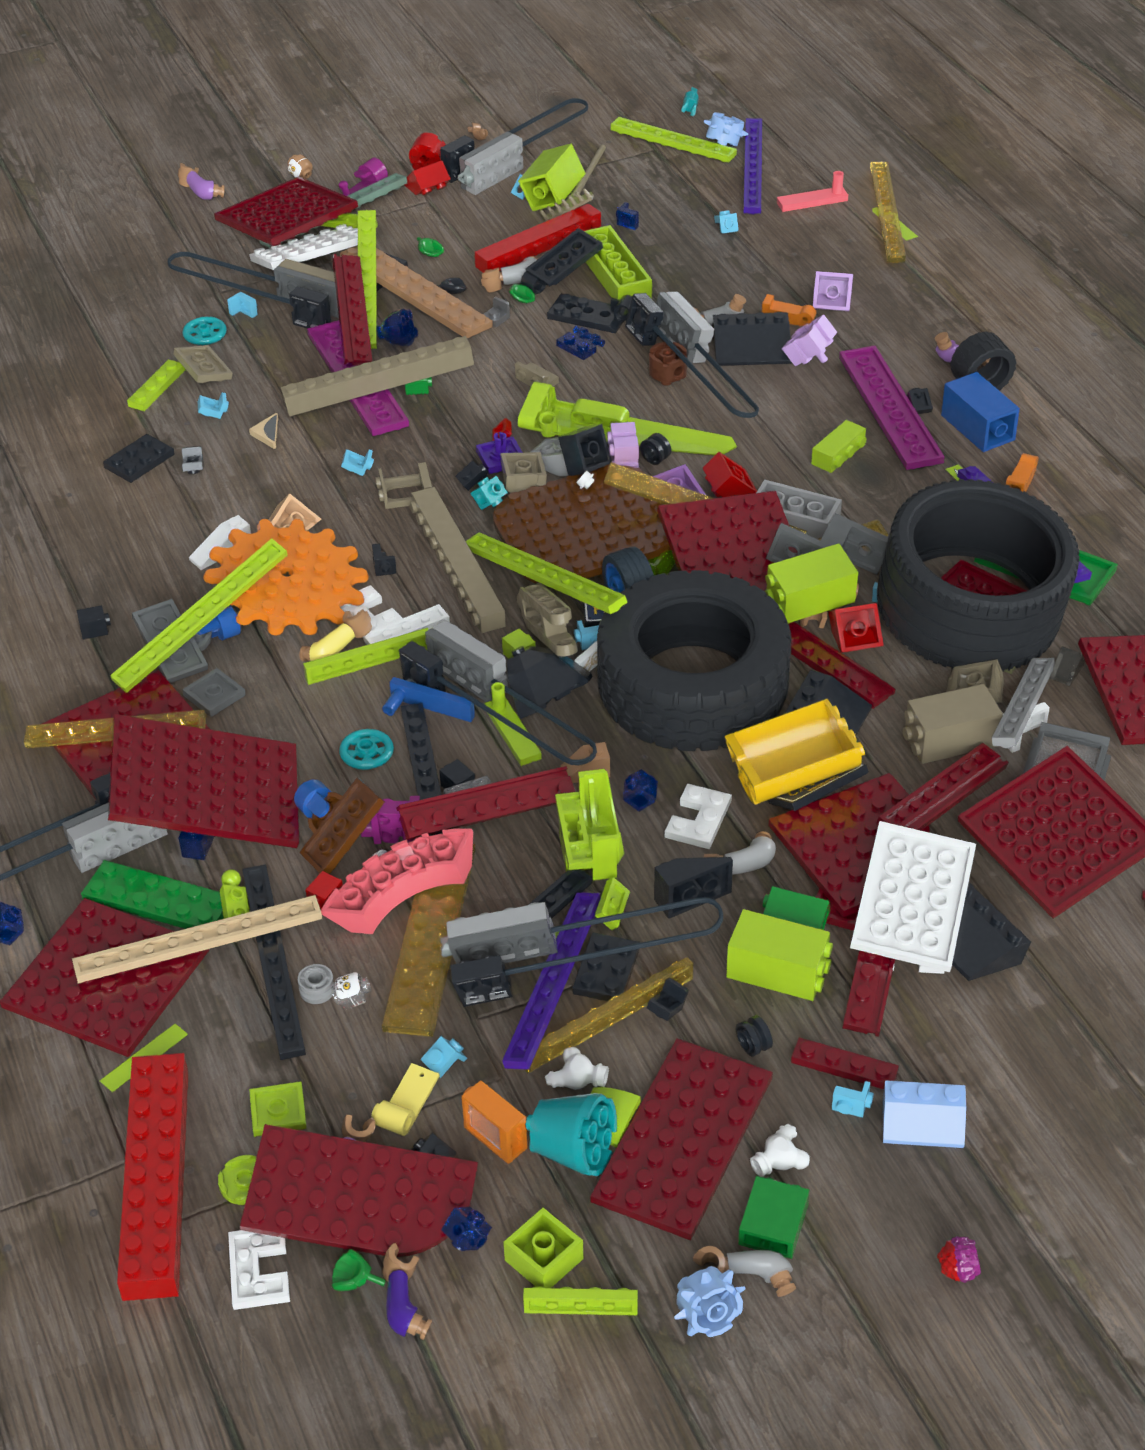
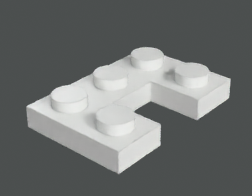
[341,585,403,631]
[665,784,732,849]
[228,1230,290,1310]

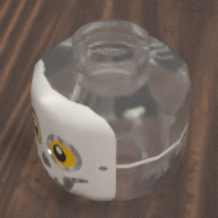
[332,972,371,1009]

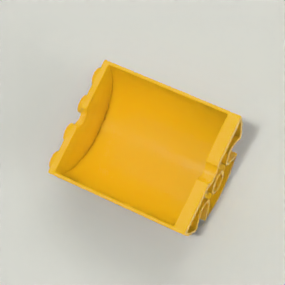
[725,699,865,805]

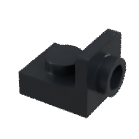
[906,388,933,414]
[372,543,396,576]

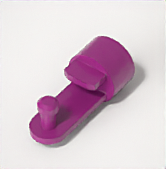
[338,157,388,196]

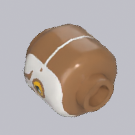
[287,154,313,179]

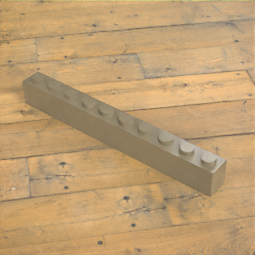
[281,336,474,416]
[410,487,506,633]

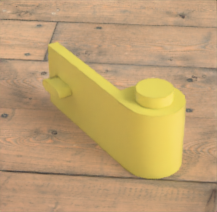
[372,1063,440,1136]

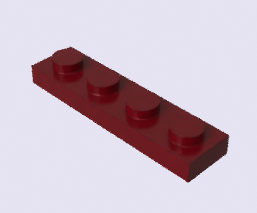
[791,1037,899,1089]

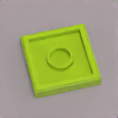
[249,1082,307,1137]

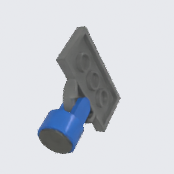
[132,599,242,683]

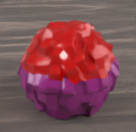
[937,1236,981,1283]

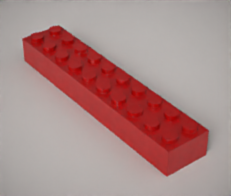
[117,1053,188,1301]

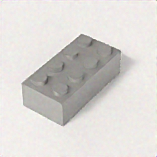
[756,480,842,540]

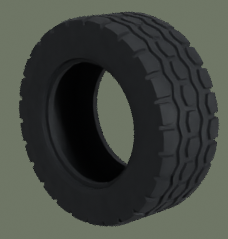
[597,570,791,751]

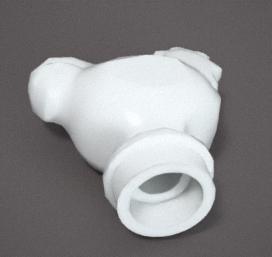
[545,1047,609,1090]
[750,1124,810,1177]

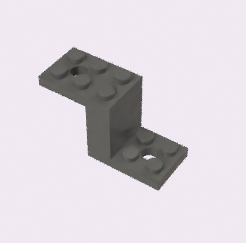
[766,513,888,575]

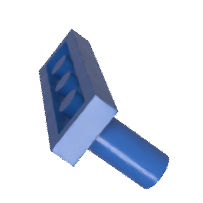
[382,677,475,722]

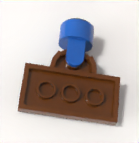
[294,777,385,874]

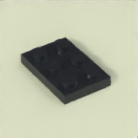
[103,434,175,483]
[573,932,640,1004]

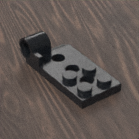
[521,228,603,294]
[547,293,632,334]

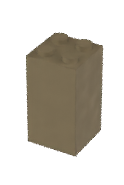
[903,684,1003,764]

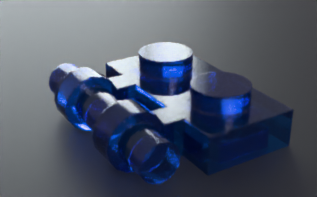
[556,326,605,360]

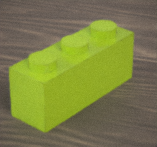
[811,420,867,473]

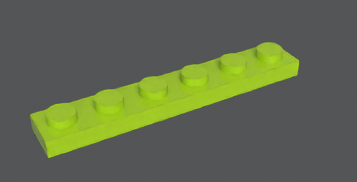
[303,627,429,685]

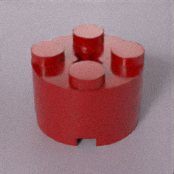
[409,132,446,170]

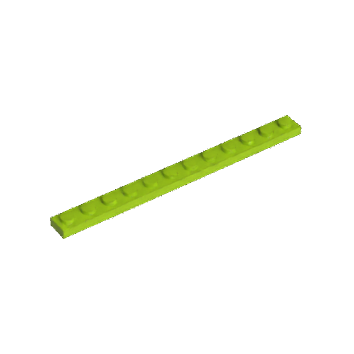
[466,532,628,614]

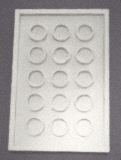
[249,224,358,270]
[850,821,976,972]

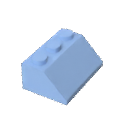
[883,1081,966,1148]

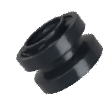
[640,433,672,465]
[736,1015,773,1057]

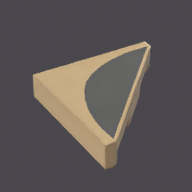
[249,413,279,449]

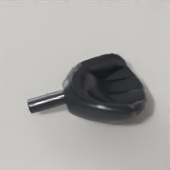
[436,278,467,294]

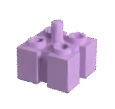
[782,315,837,366]
[607,422,639,468]

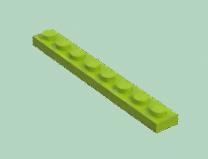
[611,117,737,162]

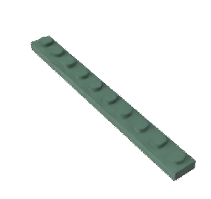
[259,173,407,248]

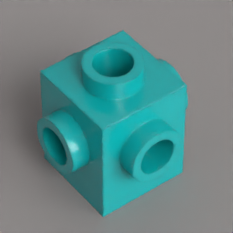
[470,476,508,510]

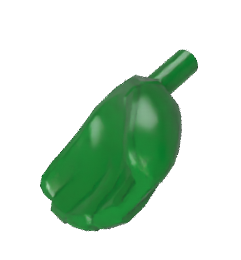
[417,237,444,257]
[509,284,535,303]
[332,1249,386,1291]

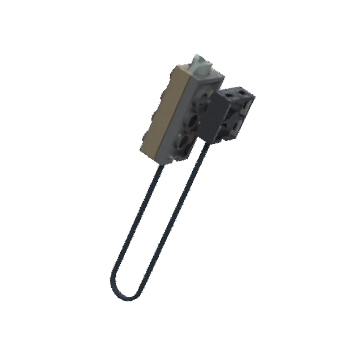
[168,252,339,329]

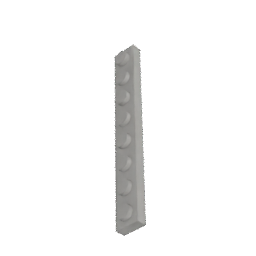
[992,658,1055,748]

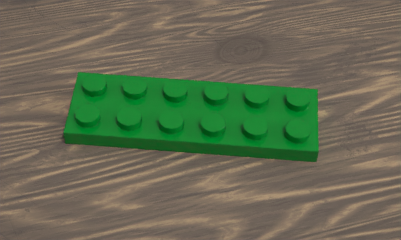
[81,860,224,929]

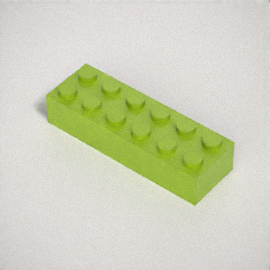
[577,225,652,299]

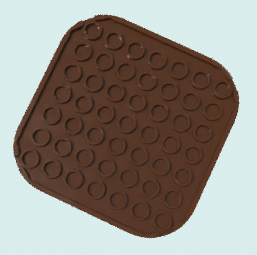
[493,463,670,583]

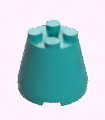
[526,1093,617,1176]

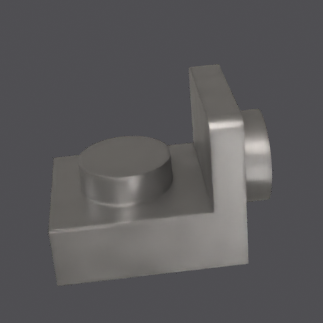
[484,297,510,328]

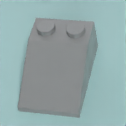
[530,437,568,476]

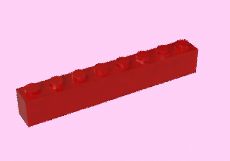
[475,204,601,273]

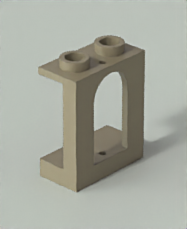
[375,462,432,509]

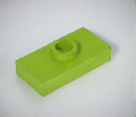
[595,877,630,930]

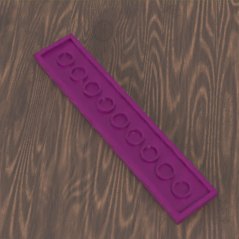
[307,320,409,436]
[839,346,945,470]

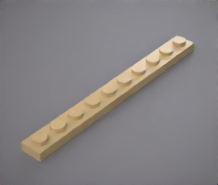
[72,895,322,983]

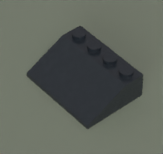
[713,312,792,366]
[784,670,872,737]
[952,882,1031,981]

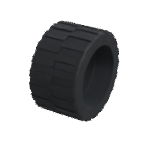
[950,331,1017,391]

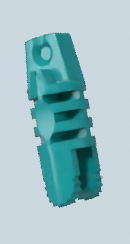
[681,87,699,116]

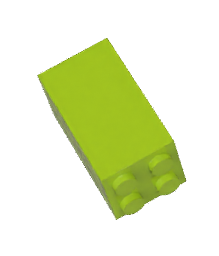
[518,143,586,211]
[764,543,858,623]
[726,909,833,1001]

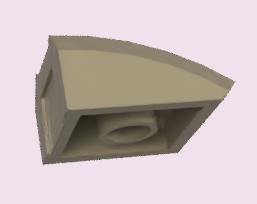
[500,452,547,493]
[946,659,1004,703]

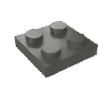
[182,668,246,717]

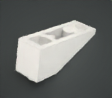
[189,515,251,570]

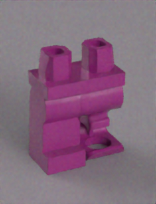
[361,796,420,844]

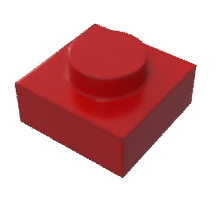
[492,418,512,441]

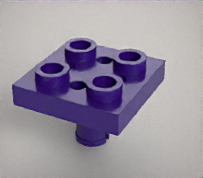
[476,432,523,474]

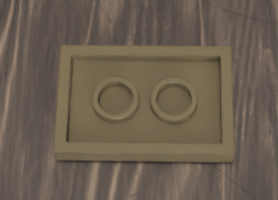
[173,345,233,383]

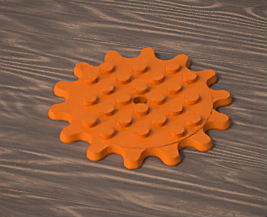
[203,519,369,635]

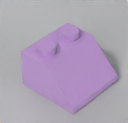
[813,271,853,311]

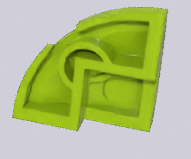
[590,1087,641,1148]

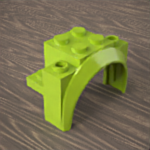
[555,769,624,880]

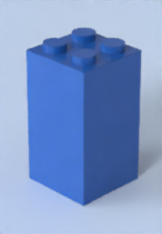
[941,372,1020,452]

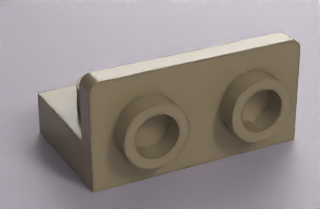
[515,361,559,386]

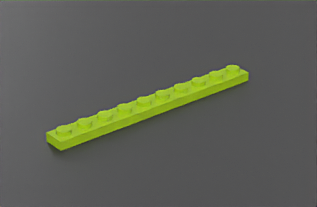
[358,210,377,349]
[110,539,288,693]

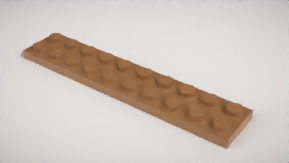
[340,245,493,338]

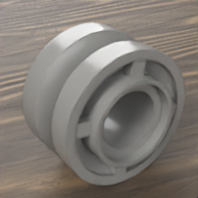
[298,964,335,1004]

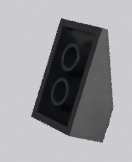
[654,857,733,919]

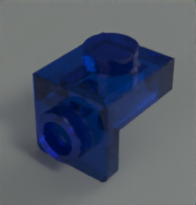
[616,202,639,230]

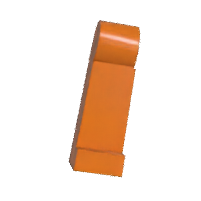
[762,294,816,326]
[1006,453,1039,492]

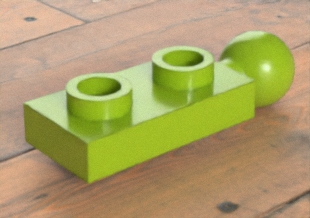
[220,869,250,919]

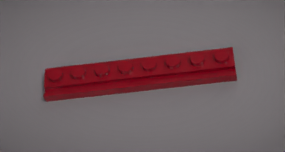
[332,254,372,366]
[788,622,896,709]
[876,743,1009,831]
[396,766,575,840]
[842,950,895,1037]

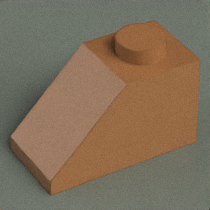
[561,742,610,783]

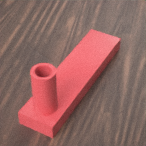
[777,171,848,212]

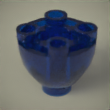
[376,308,418,346]

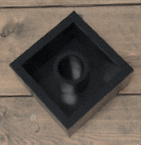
[558,424,612,476]

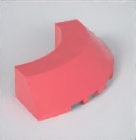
[321,829,473,934]

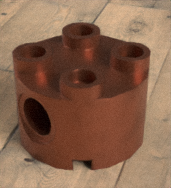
[649,342,687,386]

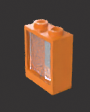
[462,1080,527,1164]

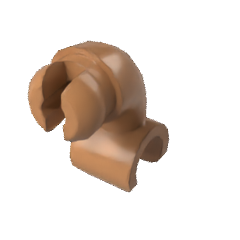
[468,122,488,140]

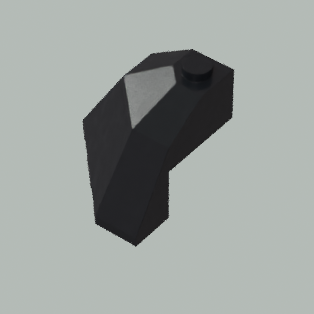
[507,646,593,719]

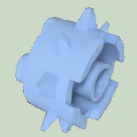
[704,112,748,146]
[674,1266,745,1337]

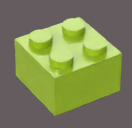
[504,1208,584,1288]

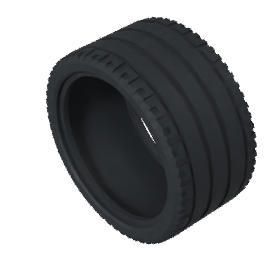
[877,479,1079,672]

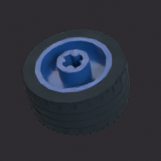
[602,547,654,593]

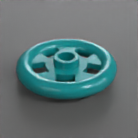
[182,317,227,345]
[339,729,394,770]

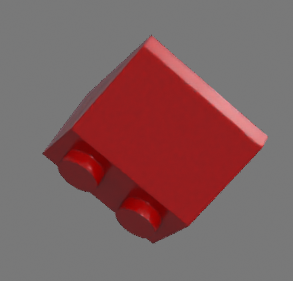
[404,161,451,195]
[703,452,757,497]
[829,603,884,653]

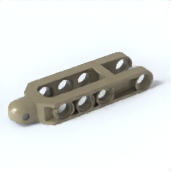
[516,583,578,656]

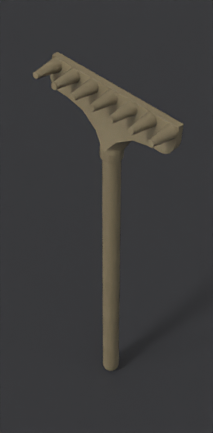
[540,144,606,222]

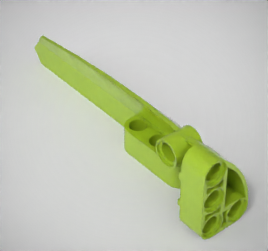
[518,381,737,456]

